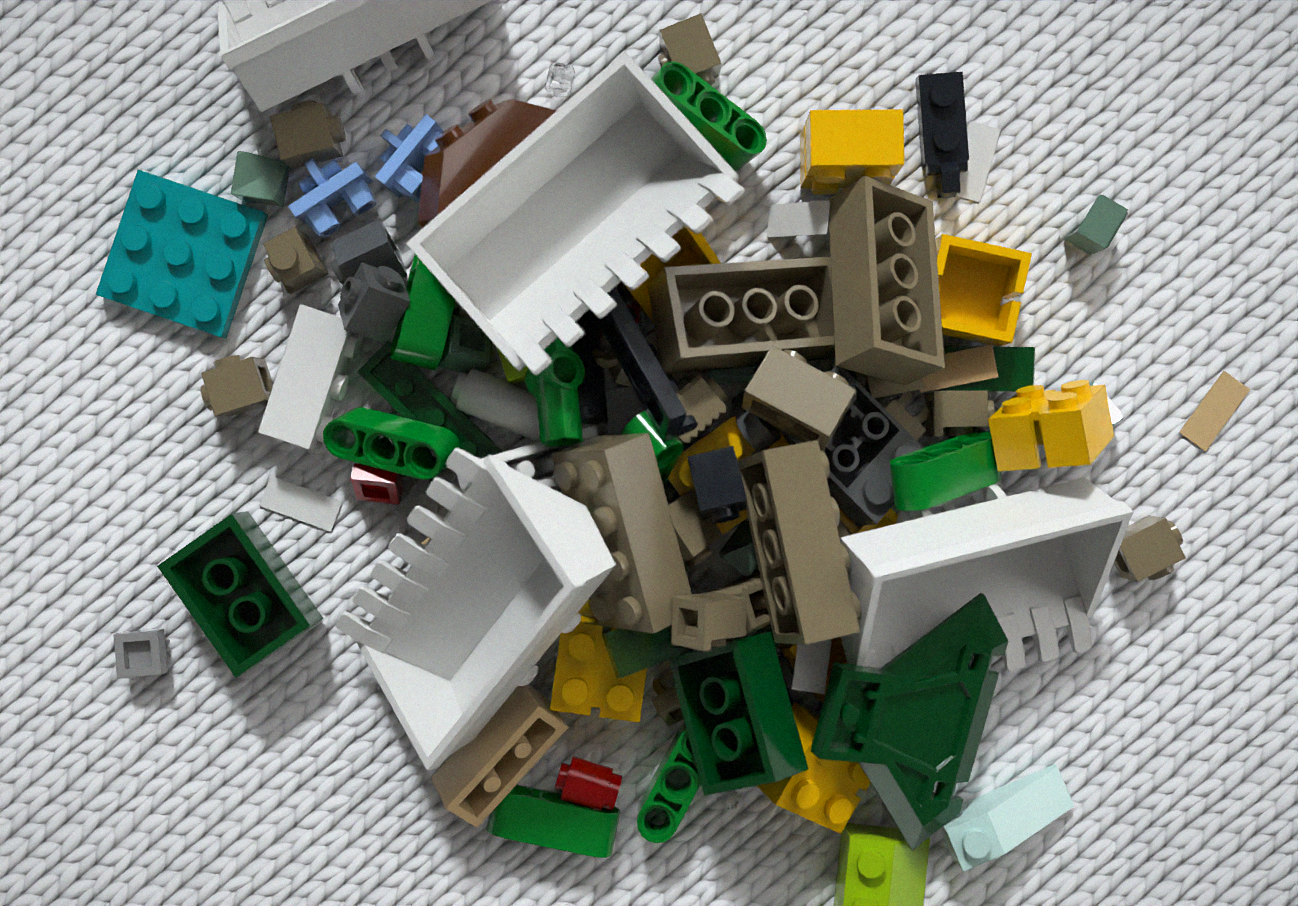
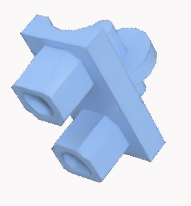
[375,114,444,203]
[288,158,377,239]

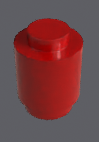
[554,756,622,812]

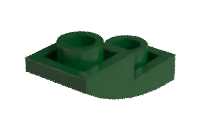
[939,346,1036,392]

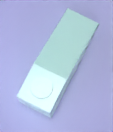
[940,764,1074,872]

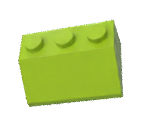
[833,823,930,906]

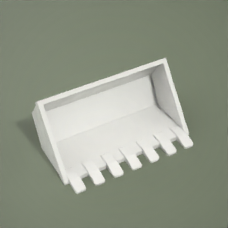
[217,0,493,112]
[406,51,745,375]
[335,448,616,771]
[840,478,1134,672]

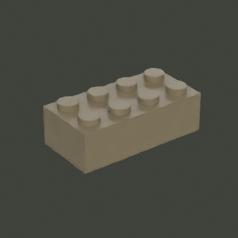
[828,175,945,385]
[647,257,835,373]
[551,433,692,633]
[737,440,861,645]

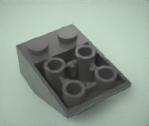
[777,365,924,527]

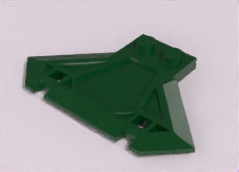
[810,593,1009,850]

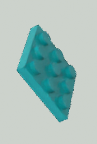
[95,169,268,339]

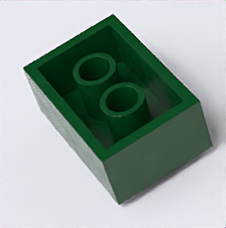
[157,511,324,678]
[668,632,809,796]

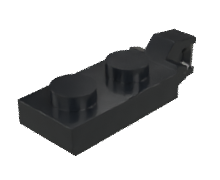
[915,72,969,198]

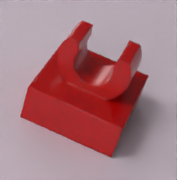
[350,463,403,505]

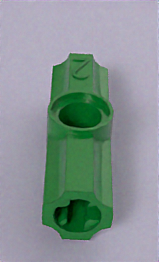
[525,337,585,448]

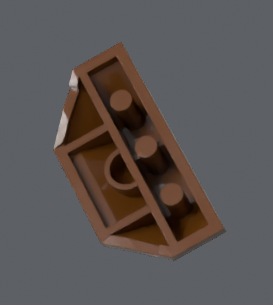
[418,99,557,229]

